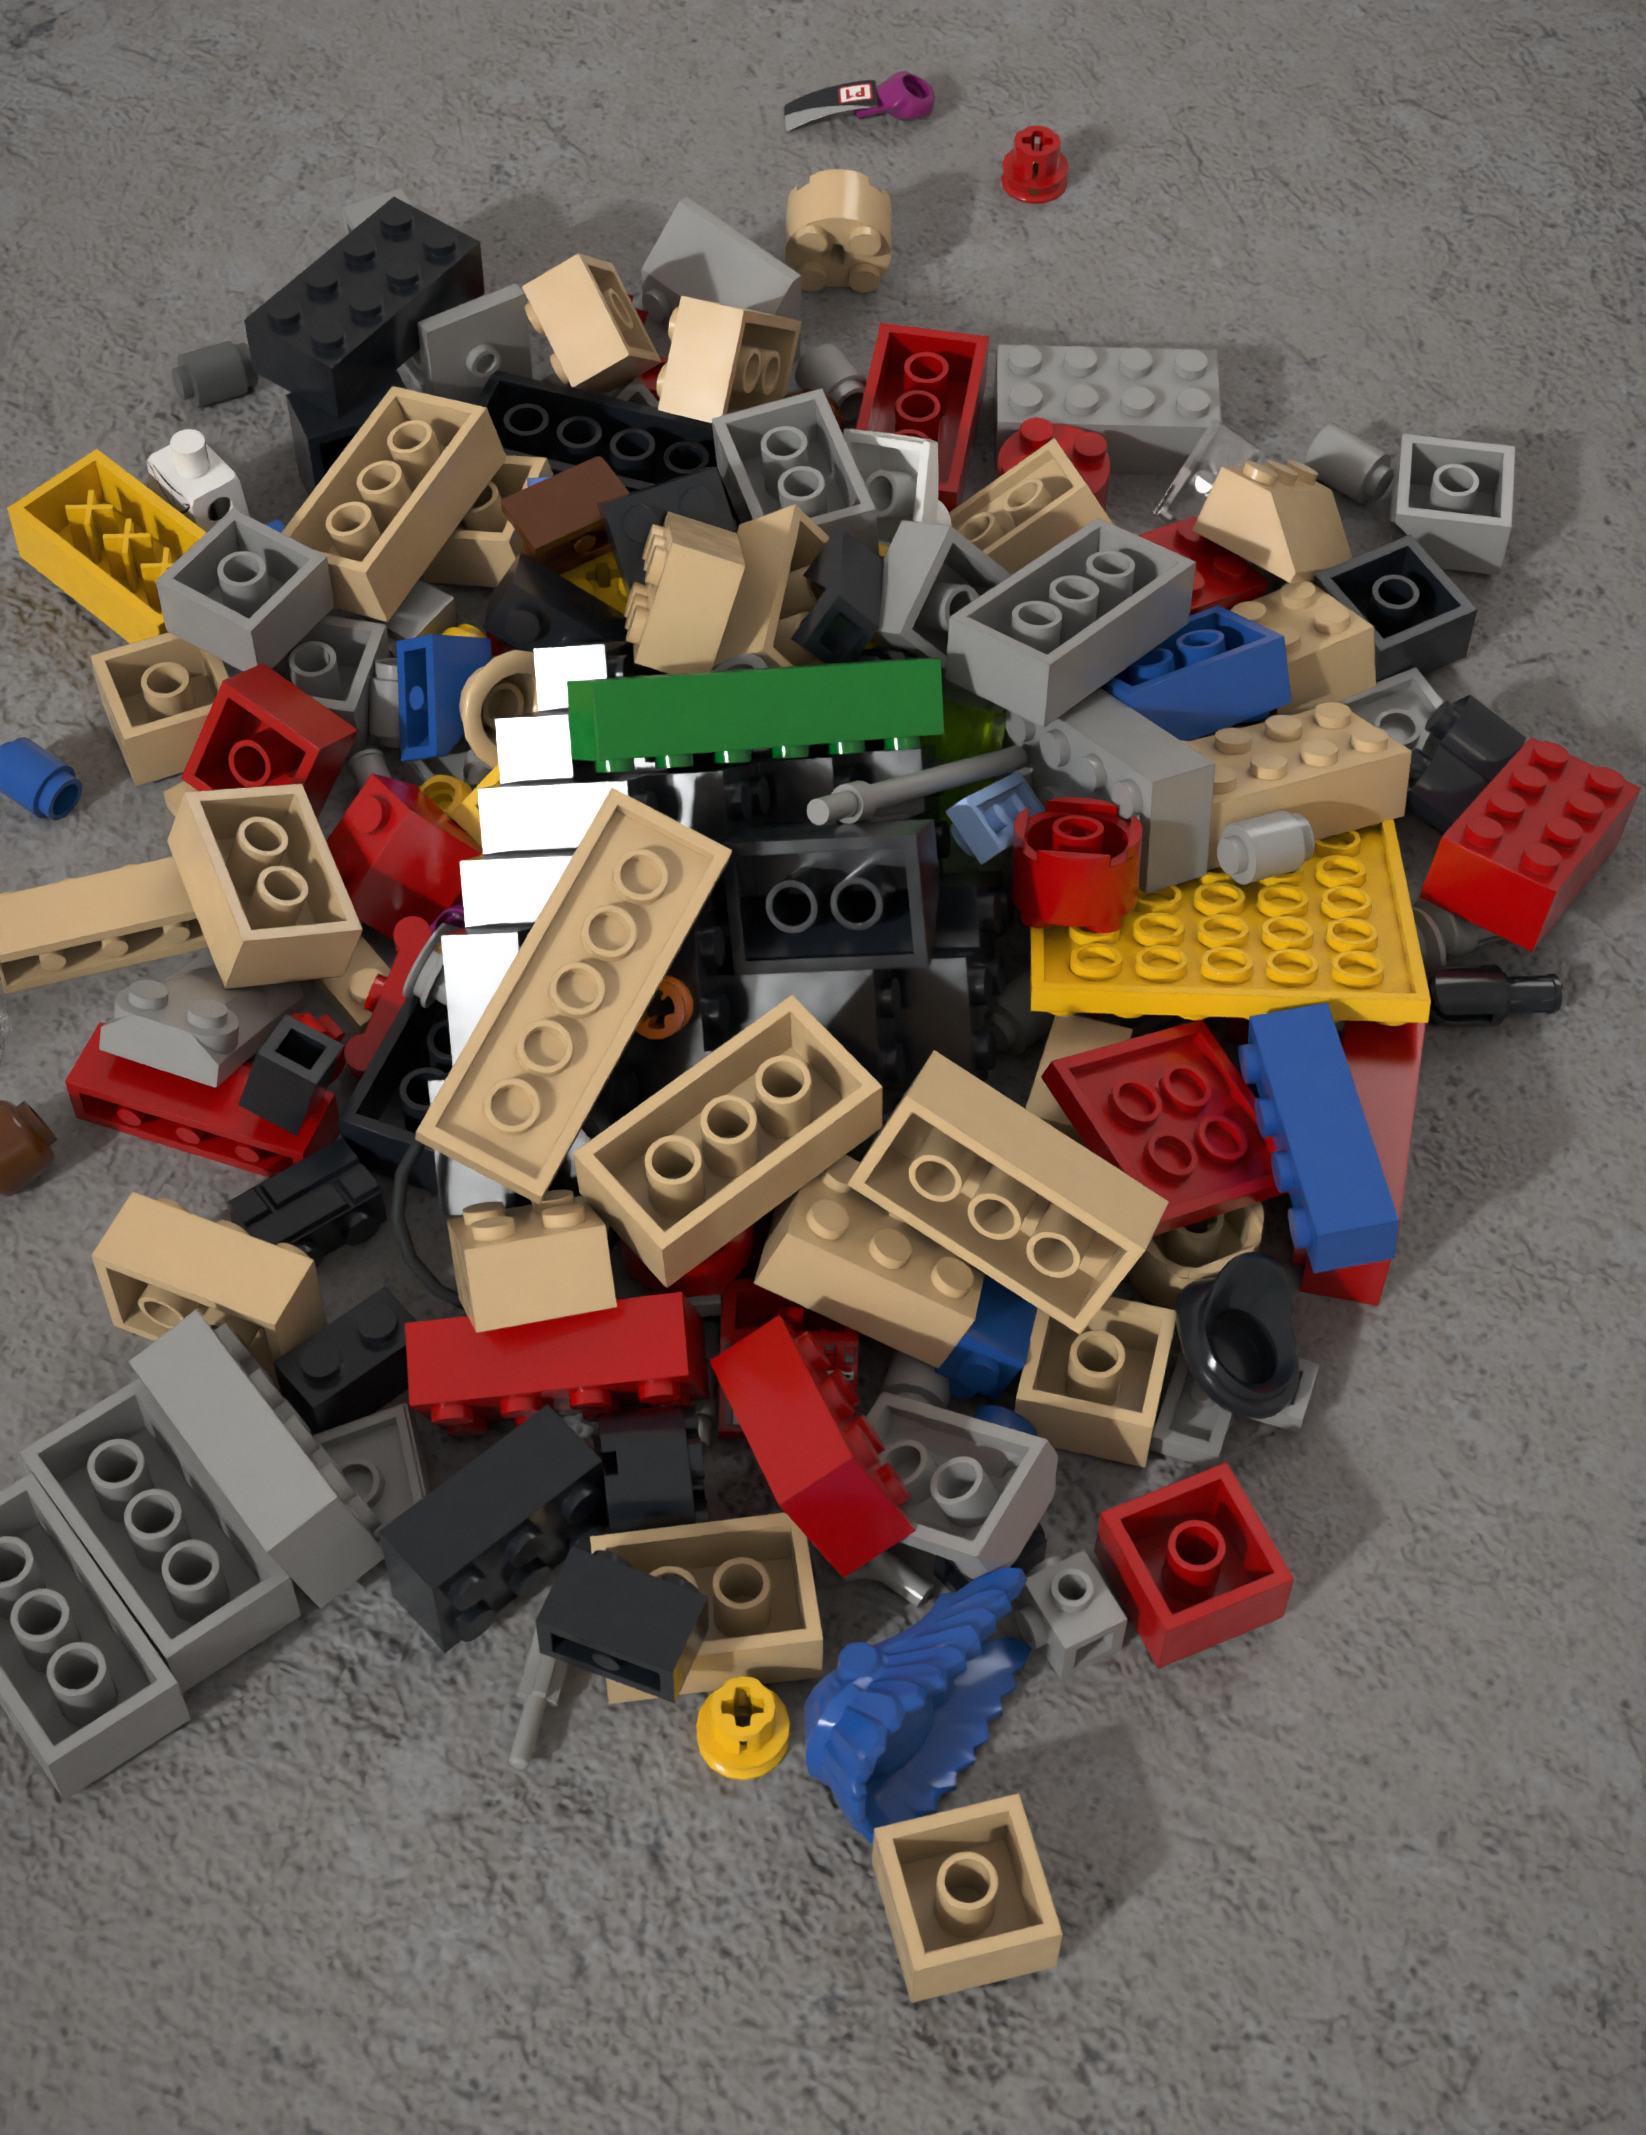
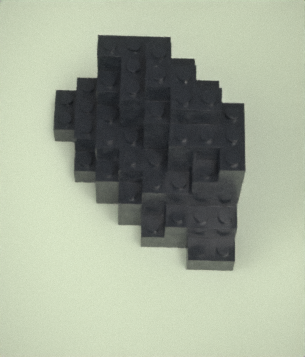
[428,640,1015,1216]

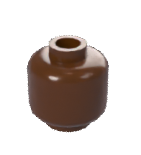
[0,1100,58,1196]

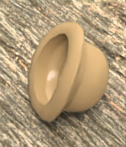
[459,650,539,768]

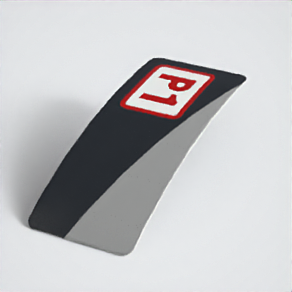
[784,80,878,131]

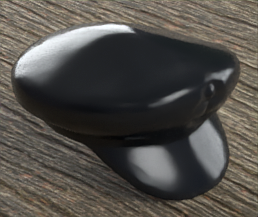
[1175,1252,1299,1419]

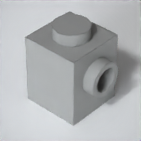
[1015,1550,1128,1680]

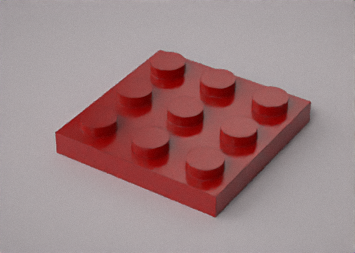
[1041,1020,1289,1236]

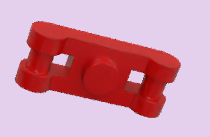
[344,916,432,1079]

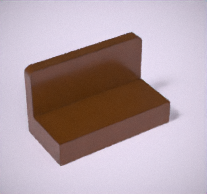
[501,456,629,575]

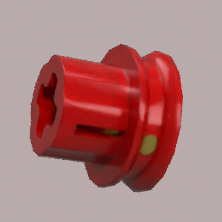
[1001,125,1069,204]

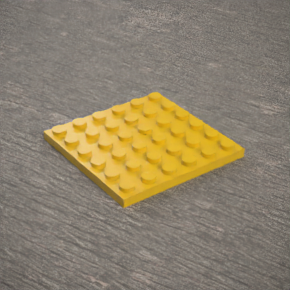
[1030,818,1431,1026]

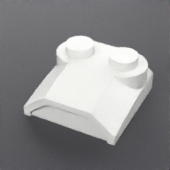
[843,429,951,547]

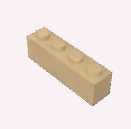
[0,856,208,995]

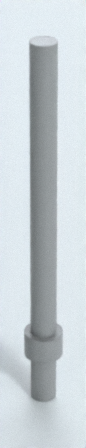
[807,746,1027,825]

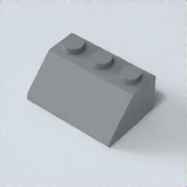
[641,197,801,363]

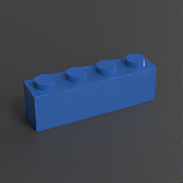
[1238,1003,1399,1273]

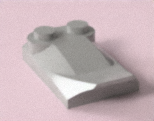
[99,949,305,1088]
[866,1391,1058,1579]

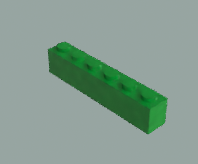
[567,658,944,773]

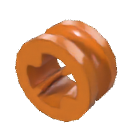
[635,975,693,1040]

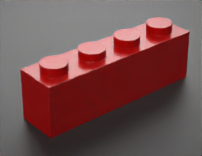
[65,1022,340,1178]

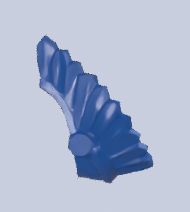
[803,1567,1031,1844]

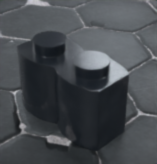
[1405,695,1526,836]

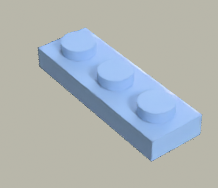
[945,771,1045,865]

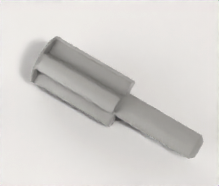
[509,1627,569,1769]

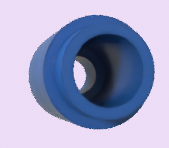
[0,737,82,821]

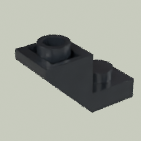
[791,525,884,664]

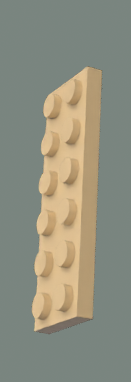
[415,788,732,1205]

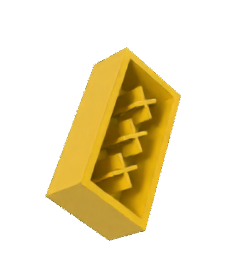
[7,449,207,644]

